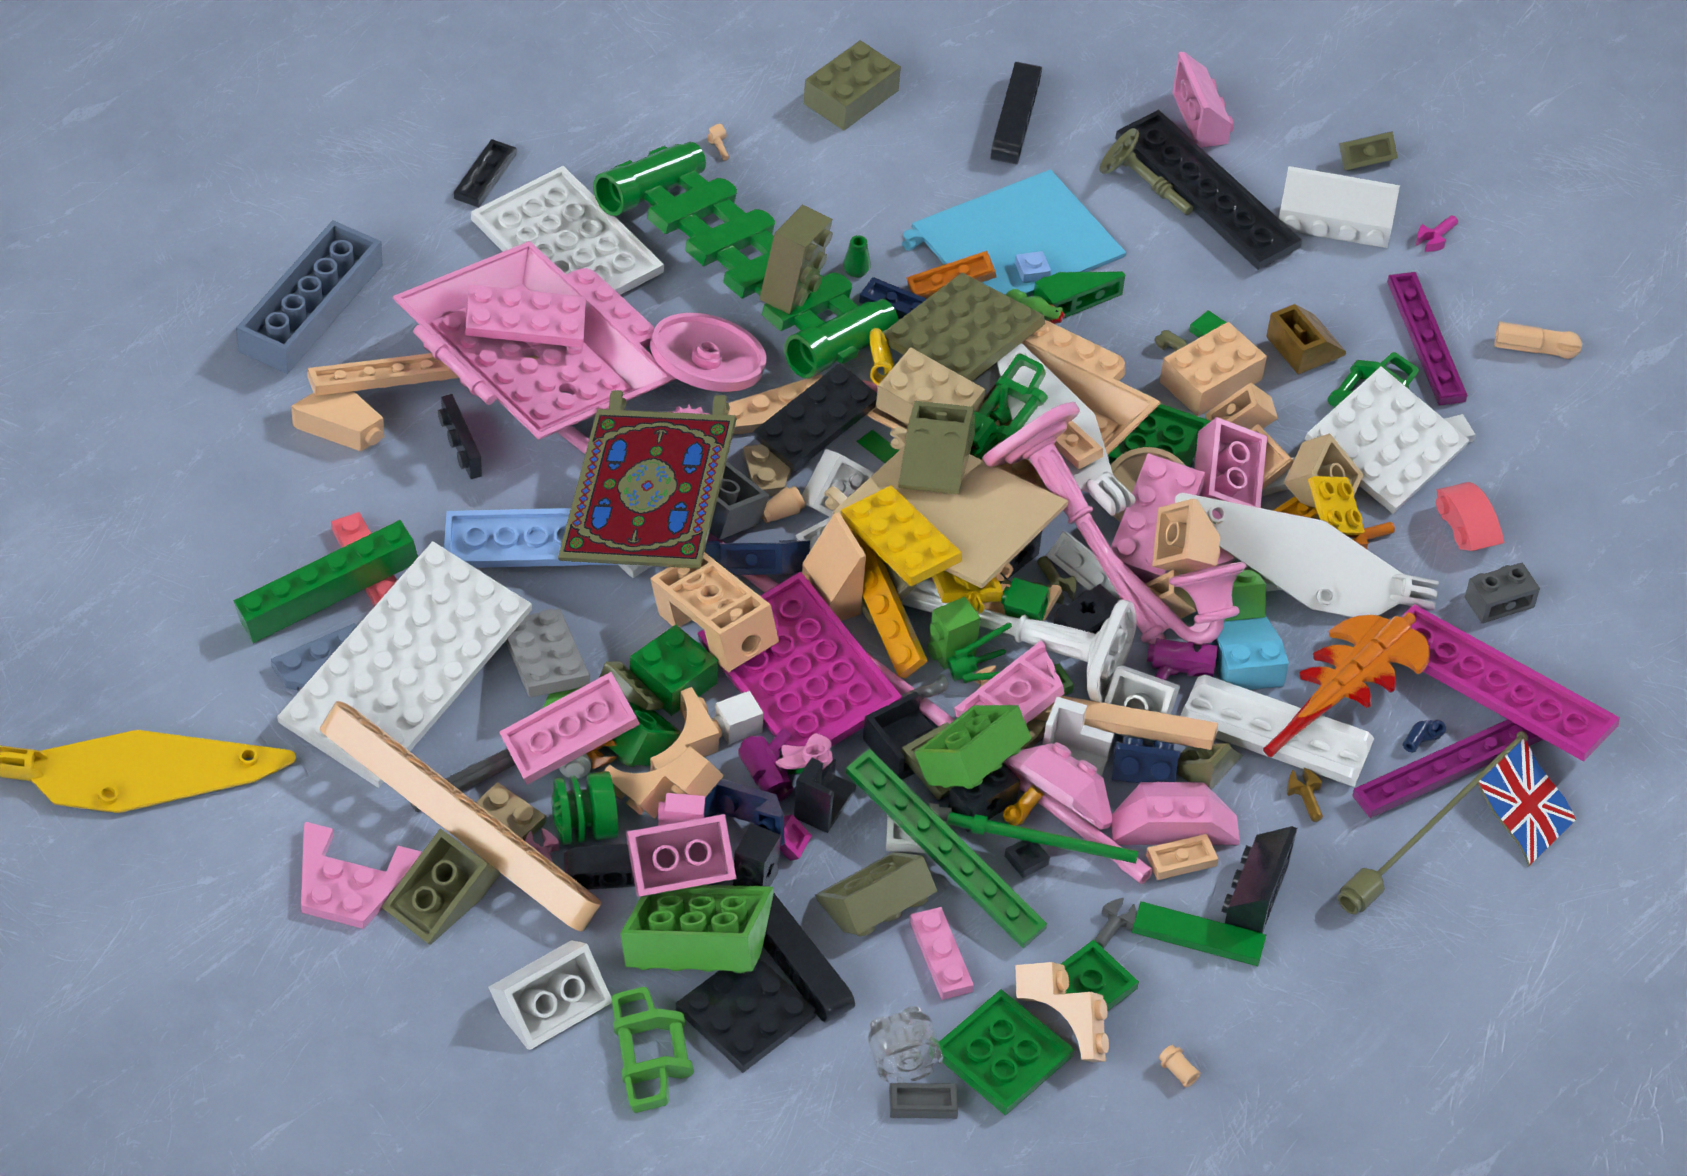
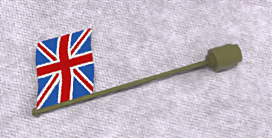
[1338,731,1576,914]

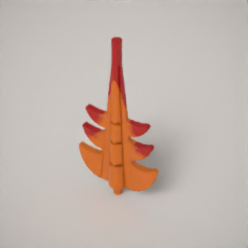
[1263,612,1430,757]

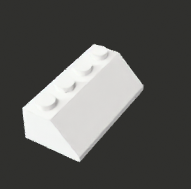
[1279,166,1400,248]

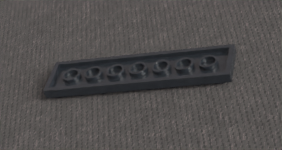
[1115,109,1302,270]

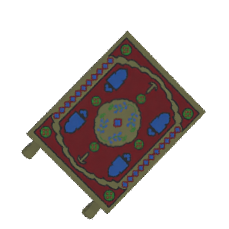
[558,390,737,569]

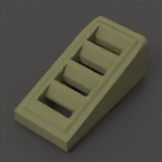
[599,661,664,710]

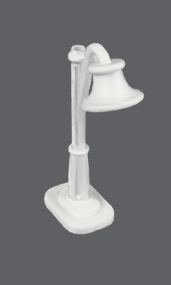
[901,579,1137,703]

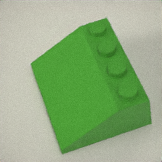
[620,885,774,973]

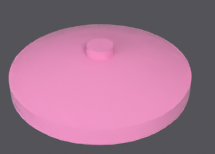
[650,313,766,392]

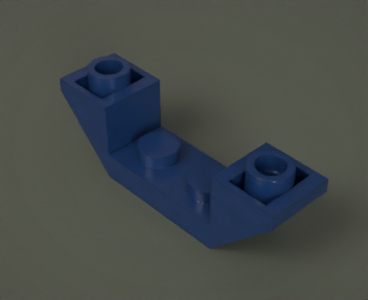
[705,540,810,575]
[704,779,785,846]

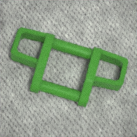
[612,987,694,1113]

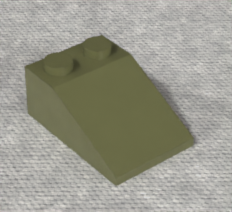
[381,828,501,945]

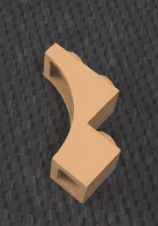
[650,687,722,771]
[603,746,724,819]
[1015,962,1109,1063]

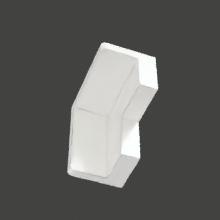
[802,449,874,517]
[1043,697,1114,777]

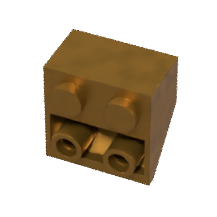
[1266,304,1346,374]

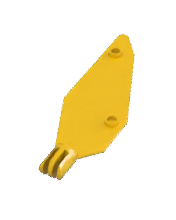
[0,730,296,813]

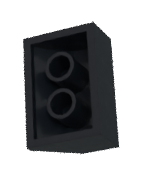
[1221,826,1298,933]

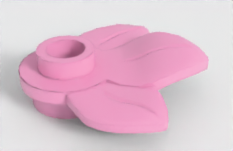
[776,733,833,770]

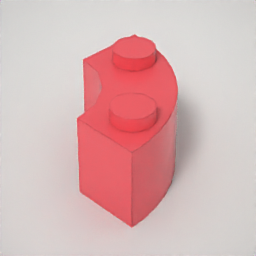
[1436,482,1504,551]

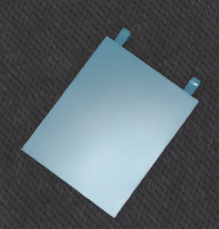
[902,169,1126,296]

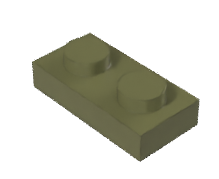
[1339,131,1398,170]

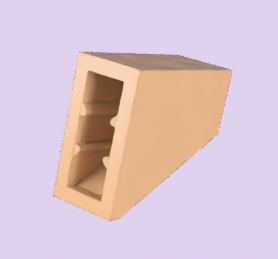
[291,391,384,451]

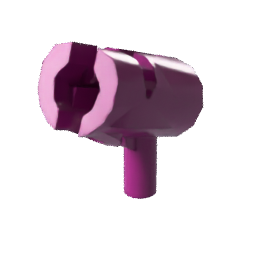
[1147,638,1218,681]
[738,728,794,802]

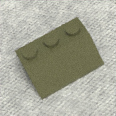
[815,852,937,937]

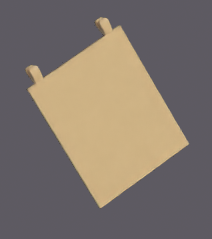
[824,426,1068,588]

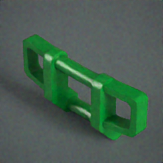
[1328,352,1419,408]
[970,353,1048,459]

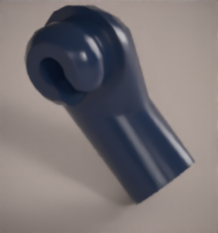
[1402,720,1446,753]

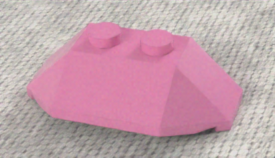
[1003,742,1112,830]
[1111,782,1240,845]

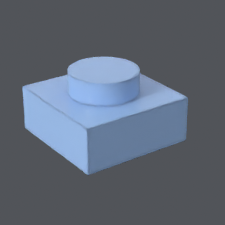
[1015,251,1051,282]

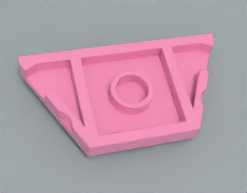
[954,641,1065,724]

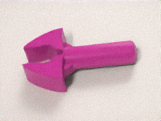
[1416,215,1458,252]

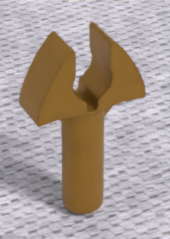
[1287,768,1323,822]

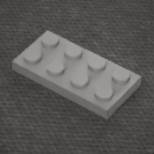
[506,609,590,698]

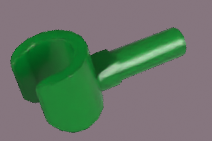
[989,385,1012,426]

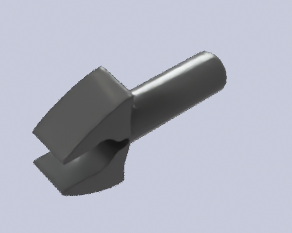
[1095,898,1136,949]

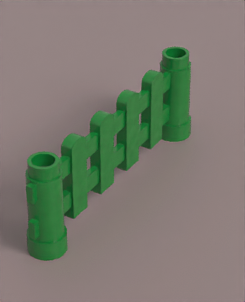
[593,141,898,378]

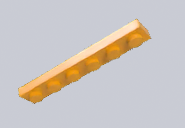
[847,525,928,679]

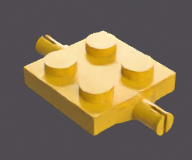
[932,570,1003,614]

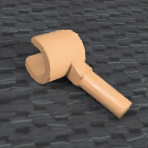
[707,123,729,161]

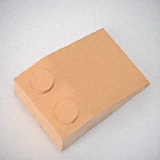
[802,512,866,621]

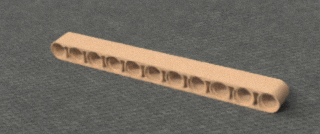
[320,701,601,932]

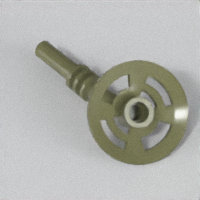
[1099,128,1193,215]

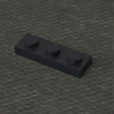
[438,394,482,479]

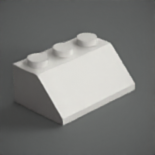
[488,940,612,1050]

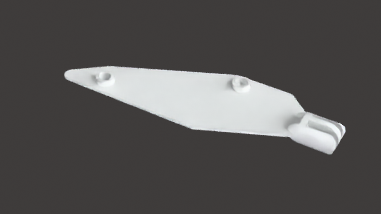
[997,343,1136,516]
[1175,493,1439,617]

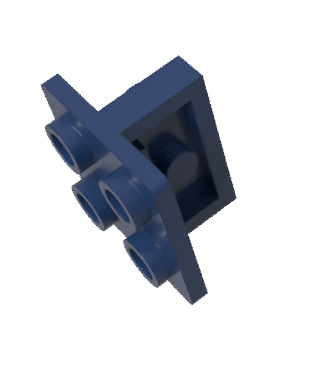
[1111,736,1180,784]

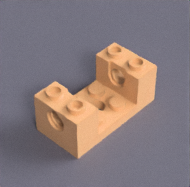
[650,552,779,672]

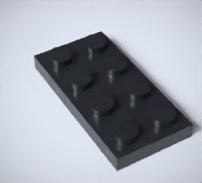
[753,363,877,472]

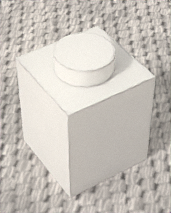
[712,691,764,745]

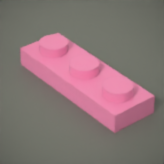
[910,907,974,1000]

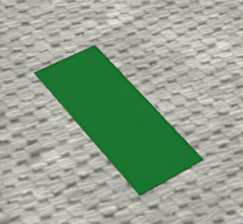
[856,429,899,463]

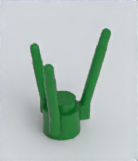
[947,623,1012,684]

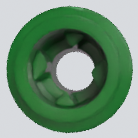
[843,235,871,278]

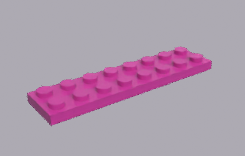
[1401,604,1620,762]

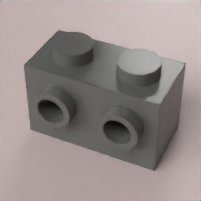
[1464,562,1540,623]

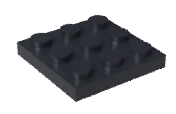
[675,958,816,1073]

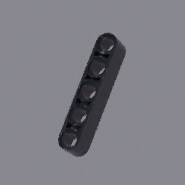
[990,61,1042,164]
[564,844,635,890]
[763,893,855,1023]

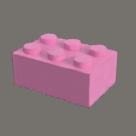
[626,814,736,897]

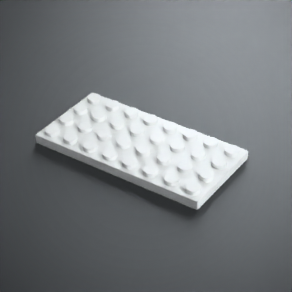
[277,541,532,788]

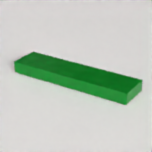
[1132,901,1266,966]

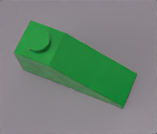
[1033,271,1126,319]

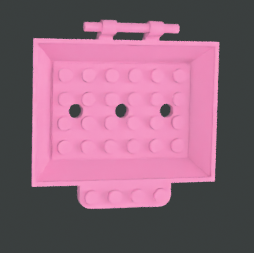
[393,241,676,440]

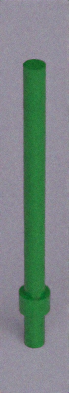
[947,812,1138,864]

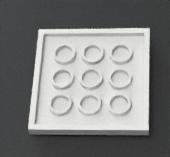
[1305,367,1469,514]

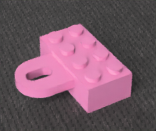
[1111,453,1237,583]

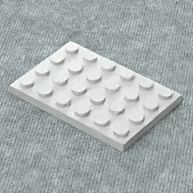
[471,166,664,295]

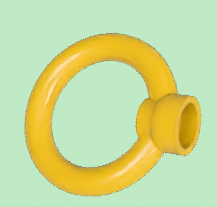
[869,328,895,385]

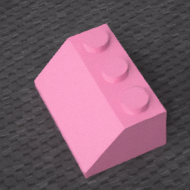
[1172,52,1234,148]
[1194,417,1267,508]

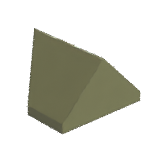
[1176,743,1243,790]

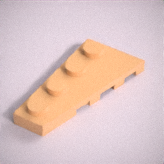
[728,374,822,435]

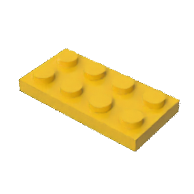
[840,485,962,587]

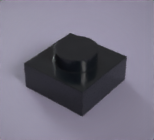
[1004,840,1050,878]

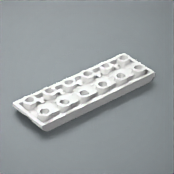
[1180,675,1374,787]

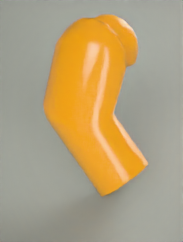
[1003,785,1044,826]

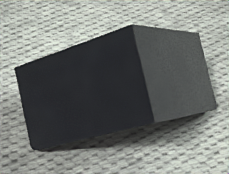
[863,692,933,780]
[794,758,856,833]

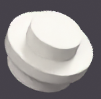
[559,754,591,779]

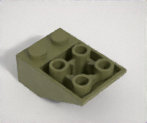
[898,401,975,494]

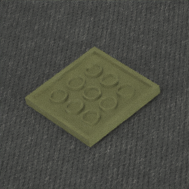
[883,272,1045,381]

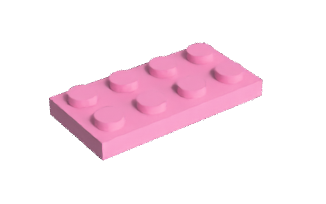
[465,284,586,347]
[499,672,640,785]

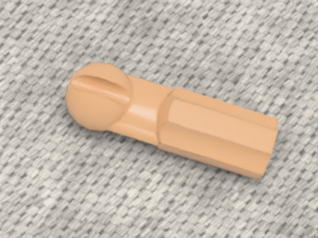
[1494,321,1582,359]

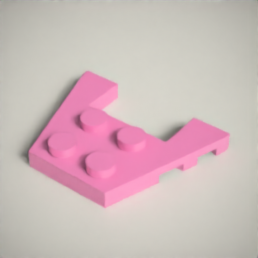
[301,822,422,929]

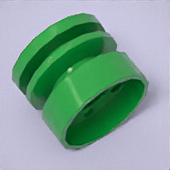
[551,771,618,845]

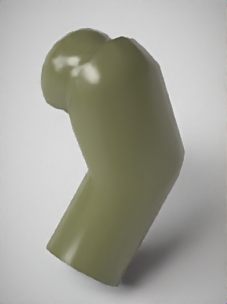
[1154,330,1187,351]

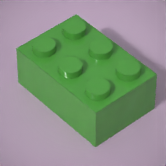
[914,705,1032,789]

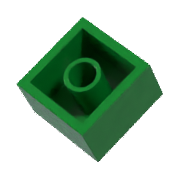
[630,624,718,716]

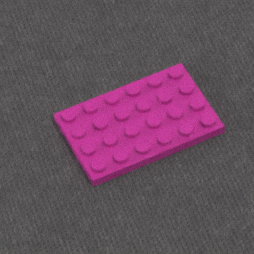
[697,572,902,747]

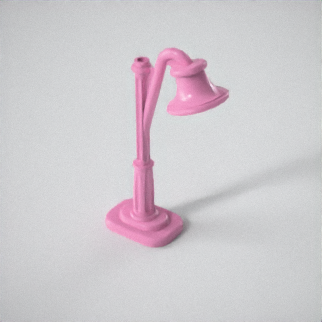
[982,402,1246,646]

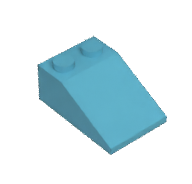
[1210,615,1289,690]

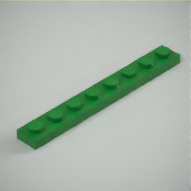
[846,748,1047,948]

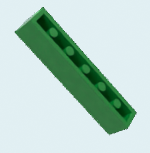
[233,520,418,643]

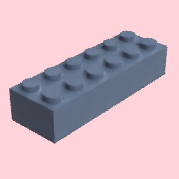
[236,220,383,374]

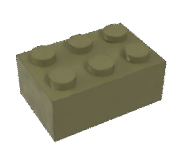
[803,40,901,131]
[759,204,833,315]

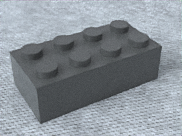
[709,461,769,540]

